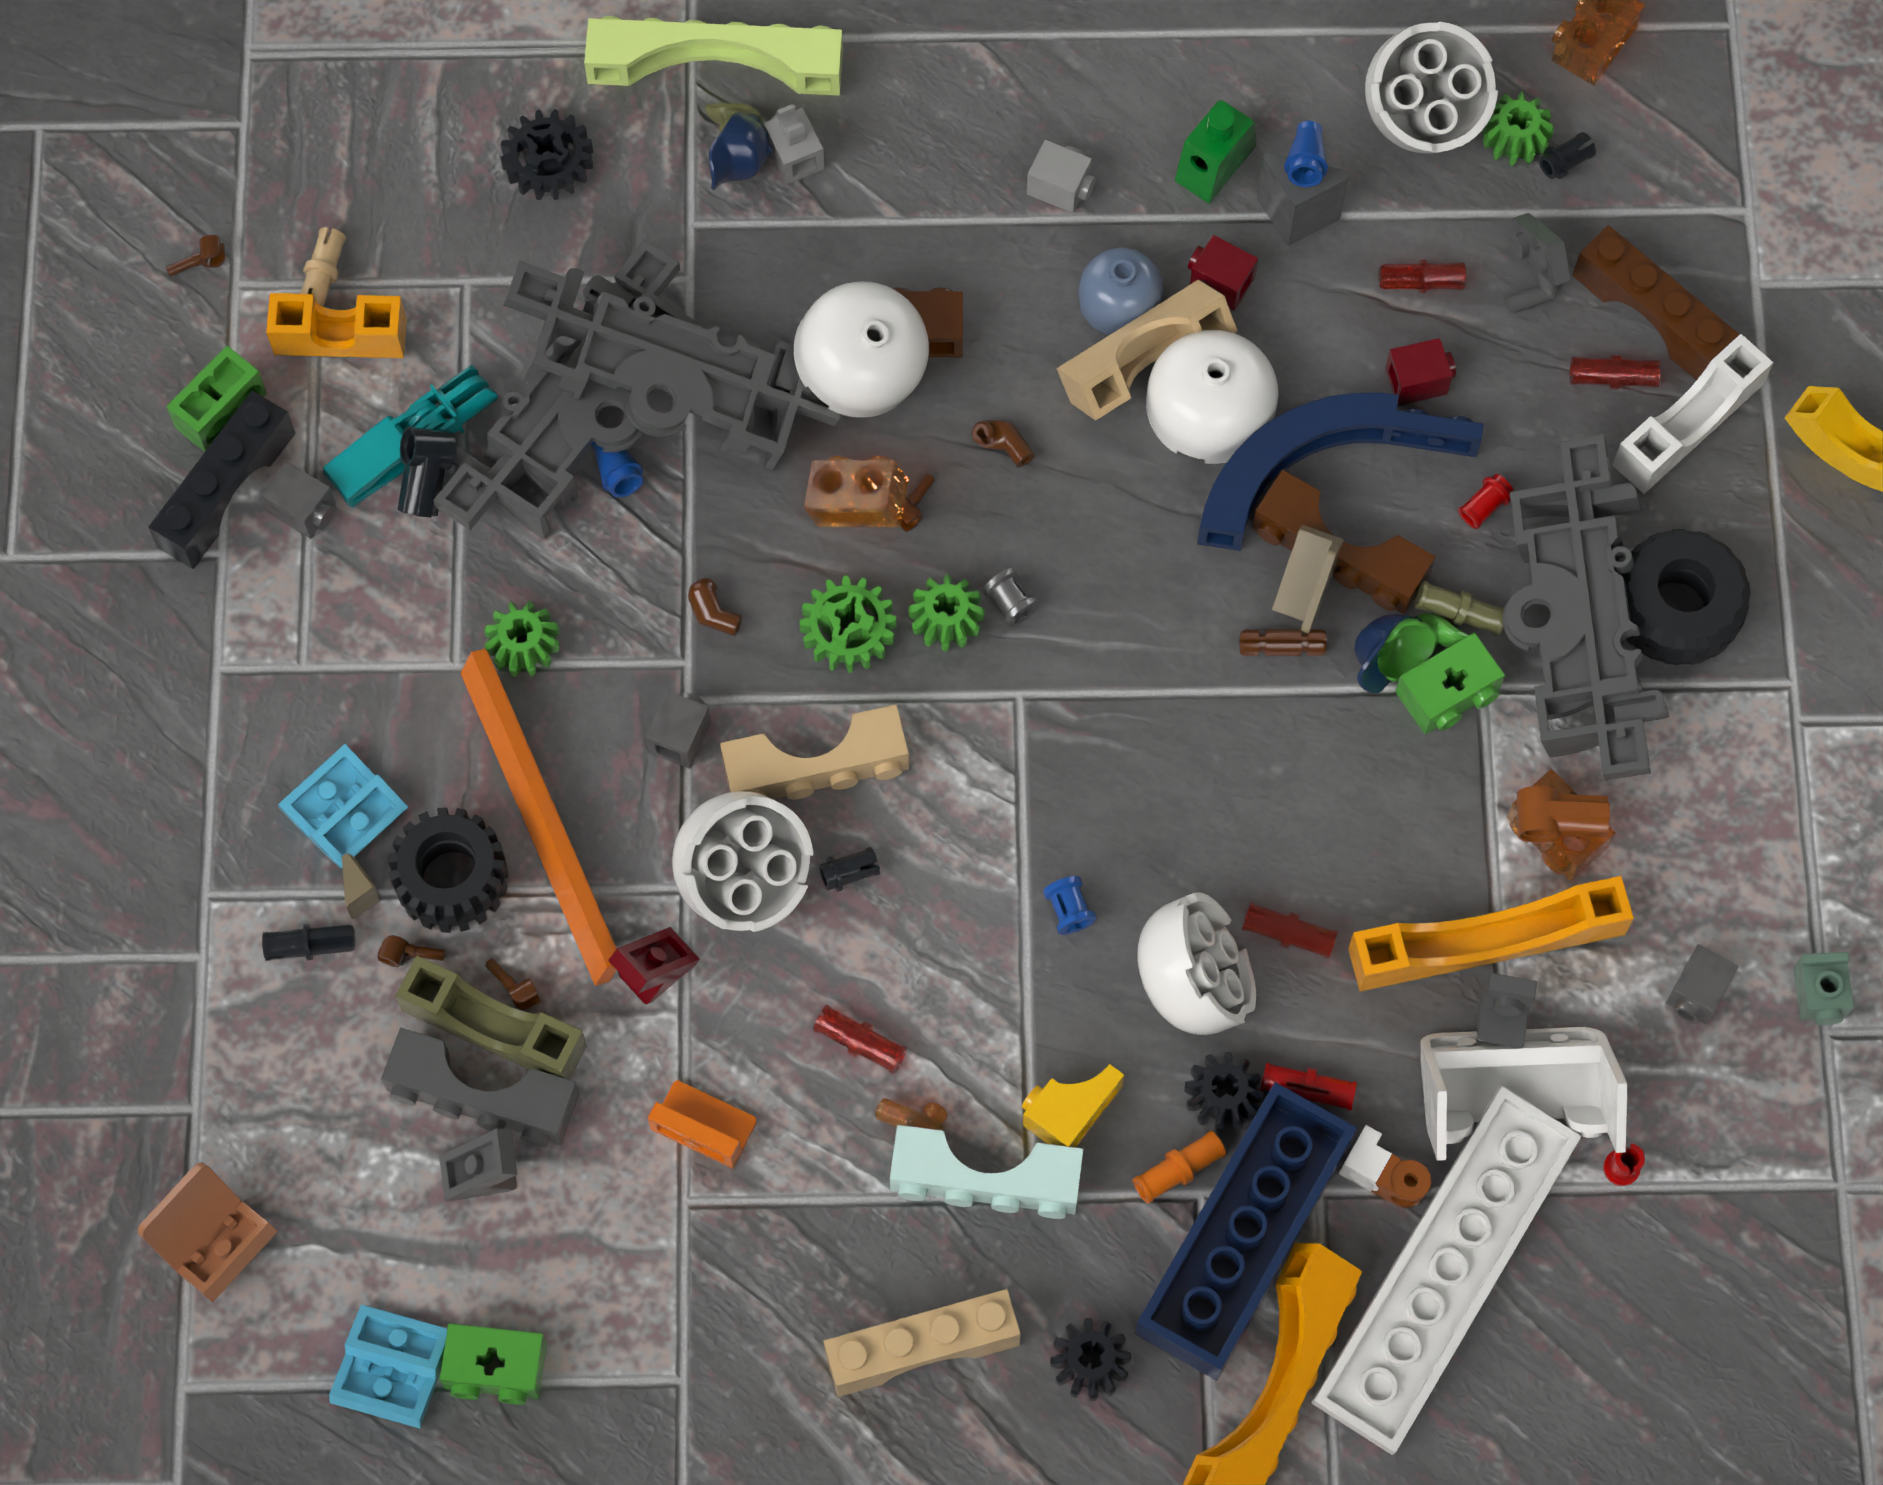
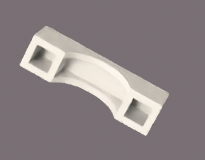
[1612,334,1773,494]

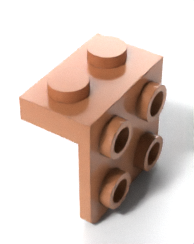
[138,1162,277,1303]

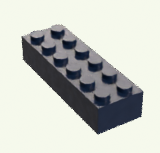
[1135,1082,1357,1381]

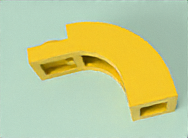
[1785,386,1883,492]

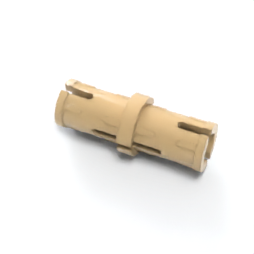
[300,227,346,307]

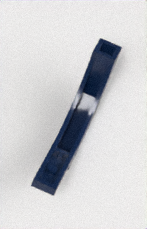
[1197,392,1484,551]

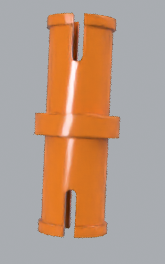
[1132,1130,1226,1204]

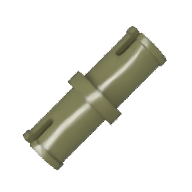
[1414,581,1504,636]

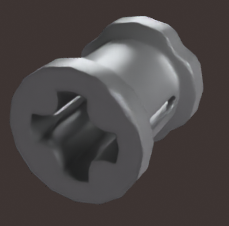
[982,568,1039,627]

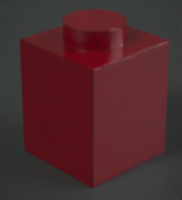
[1187,235,1258,311]
[1385,338,1456,406]

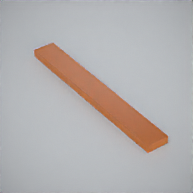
[461,649,617,986]

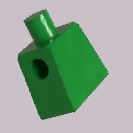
[1175,100,1256,204]

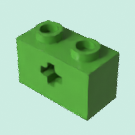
[1395,632,1505,735]
[440,1323,547,1405]

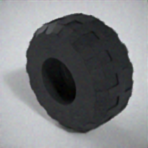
[1618,529,1751,666]

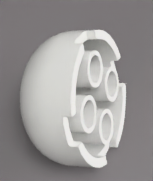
[1365,22,1498,154]
[794,281,929,418]
[1146,330,1278,464]
[672,791,813,932]
[1137,892,1256,1035]

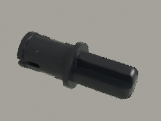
[262,924,356,961]

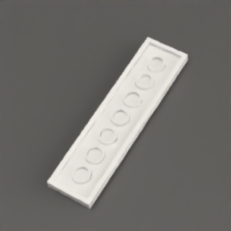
[1311,1086,1581,1455]

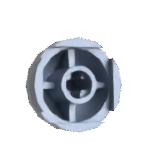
[1078,247,1164,335]

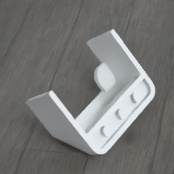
[1421,1027,1627,1160]

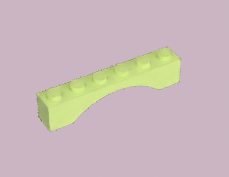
[584,16,843,96]

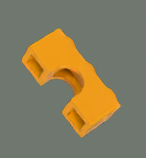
[266,293,407,358]

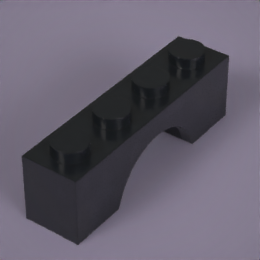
[148,391,296,569]

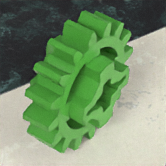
[799,575,896,673]

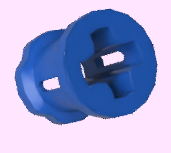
[1043,876,1097,935]

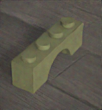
[395,956,587,1080]

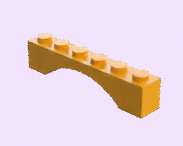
[1348,876,1634,992]
[1183,1243,1362,1485]

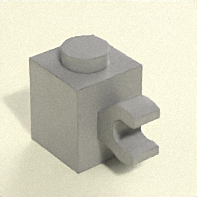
[764,104,824,185]

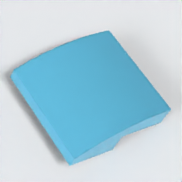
[277,744,408,869]
[329,1304,447,1429]

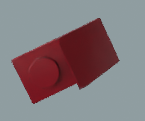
[608,927,700,1005]

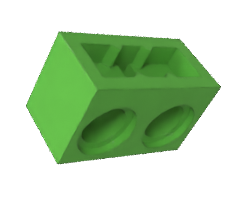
[166,346,267,452]

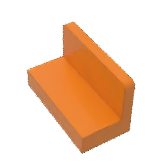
[648,1080,757,1169]

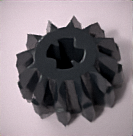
[1184,1052,1264,1132]
[1050,1318,1132,1401]

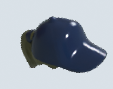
[705,103,772,190]

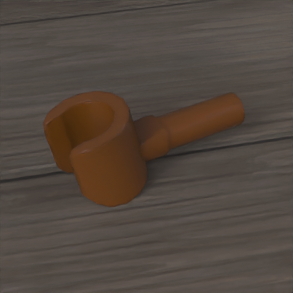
[166,235,225,276]
[893,474,935,532]
[378,935,445,968]
[485,958,541,1010]

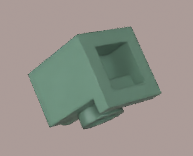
[1793,952,1854,1026]

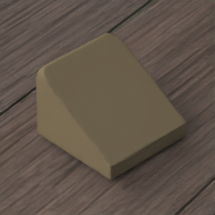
[342,853,380,919]

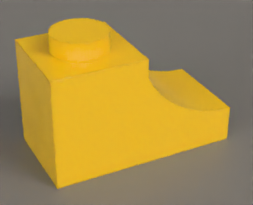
[1021,1064,1124,1148]

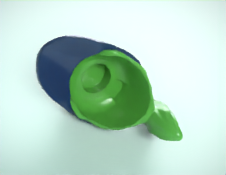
[1354,613,1469,693]

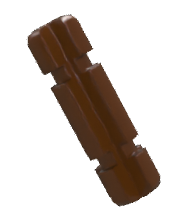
[1239,629,1327,656]

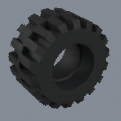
[388,807,509,933]

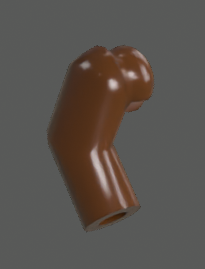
[972,420,1035,467]
[688,578,742,636]

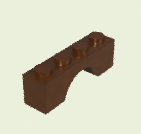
[1572,225,1740,381]
[1252,470,1436,615]

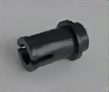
[1539,132,1596,179]
[819,847,880,892]

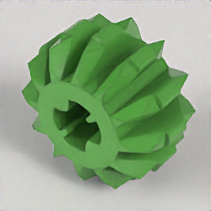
[1481,91,1554,167]
[909,573,984,652]
[484,600,560,677]

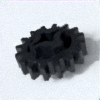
[500,109,594,200]

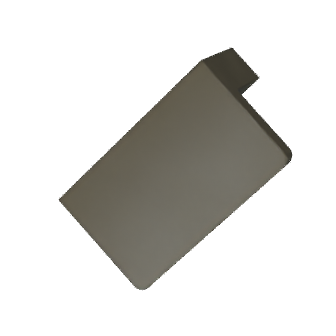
[1272,525,1344,634]

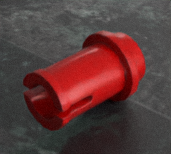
[1458,474,1514,529]
[1603,1143,1645,1187]

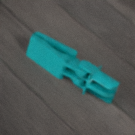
[323,364,499,507]

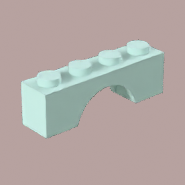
[890,1125,1083,1219]

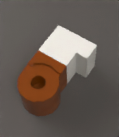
[1339,1125,1431,1208]

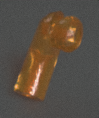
[875,1098,948,1131]

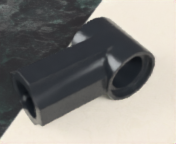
[398,427,457,518]

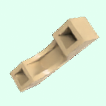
[1056,280,1238,421]
[720,704,909,800]
[823,1289,1021,1397]

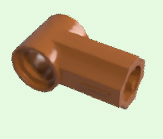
[1517,786,1610,843]

